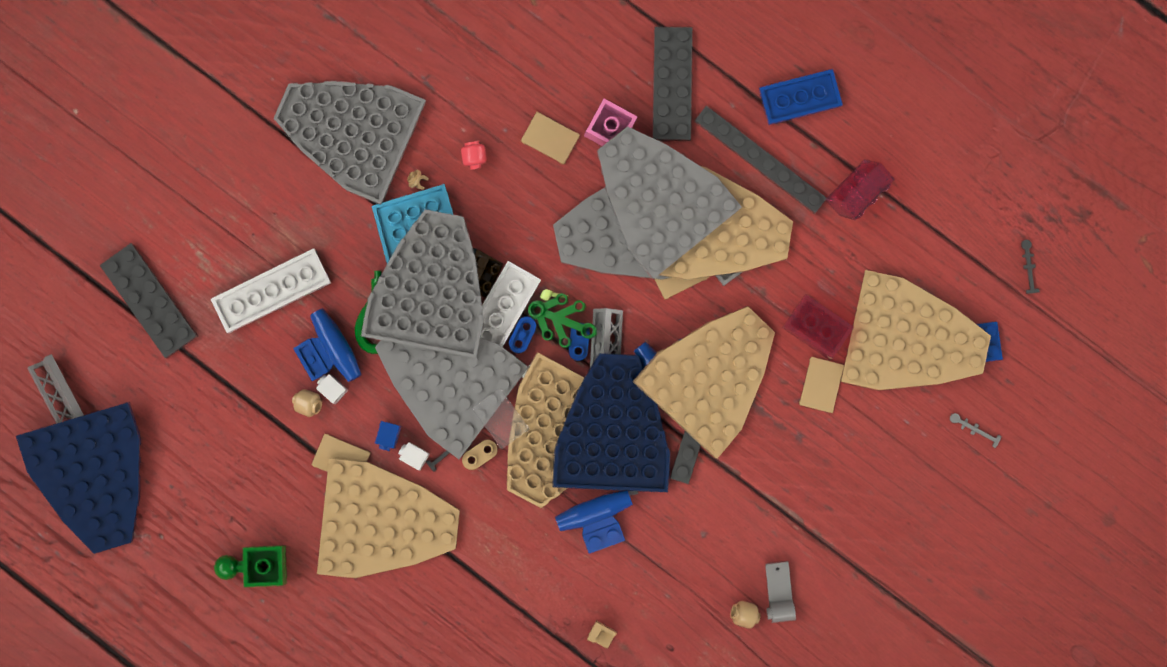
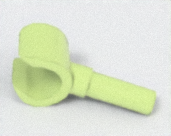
[540,289,568,301]

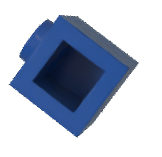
[375,421,402,451]

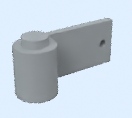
[765,561,796,623]

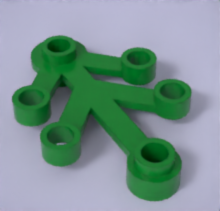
[528,293,597,348]

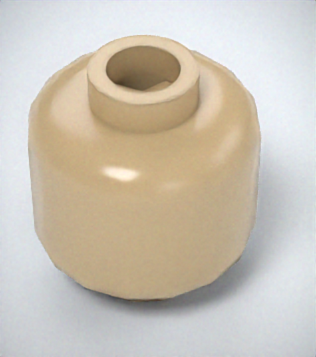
[292,389,322,417]
[730,601,761,629]

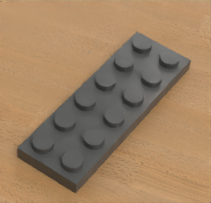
[653,27,692,141]
[100,243,198,358]

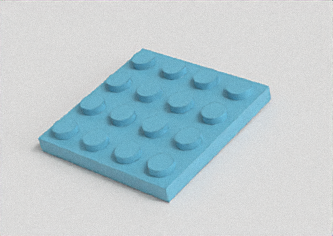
[372,184,454,263]

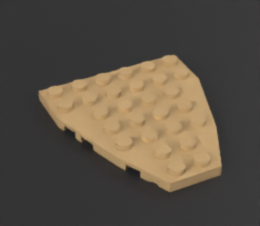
[659,166,793,280]
[841,270,991,390]
[633,307,775,459]
[507,352,584,508]
[317,458,460,578]

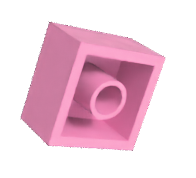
[584,99,637,146]

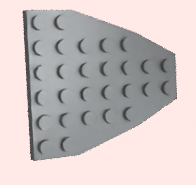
[273,81,426,204]
[597,126,742,280]
[553,188,672,280]
[361,209,484,358]
[375,338,528,459]

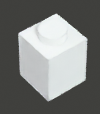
[316,374,348,404]
[398,442,430,471]

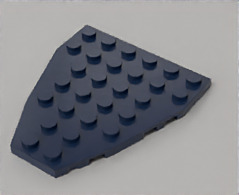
[552,353,670,492]
[16,402,141,554]

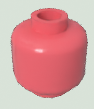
[461,141,487,170]

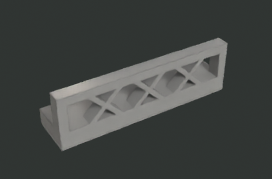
[590,308,623,367]
[27,354,84,424]

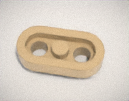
[462,440,498,470]

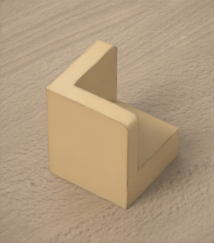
[587,620,617,648]

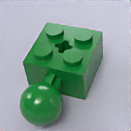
[214,545,287,587]

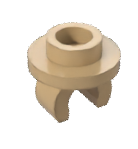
[407,170,429,190]

